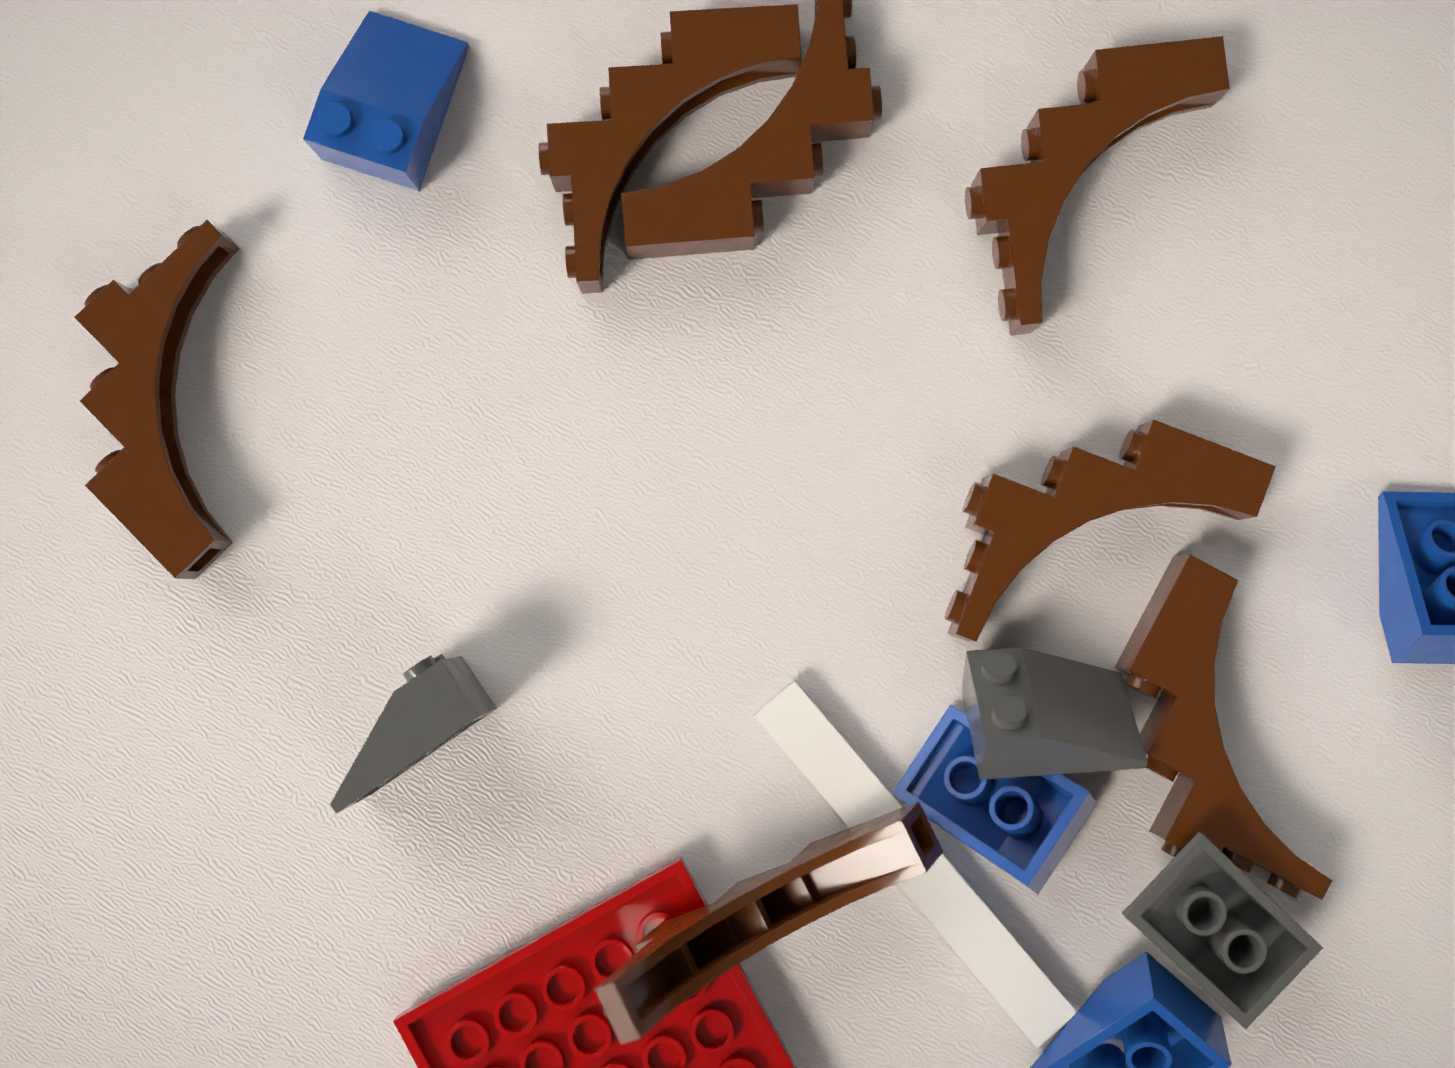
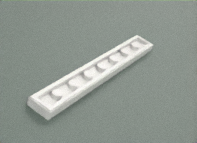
[754,680,1077,1048]

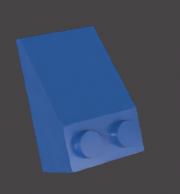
[303,11,469,191]
[1378,491,1455,664]
[892,704,1097,895]
[1030,951,1232,1068]

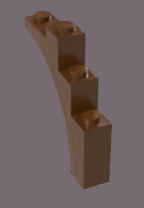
[621,0,882,260]
[539,4,801,294]
[965,36,1230,336]
[74,220,240,580]
[945,419,1276,642]
[1114,554,1333,900]
[595,802,943,1045]

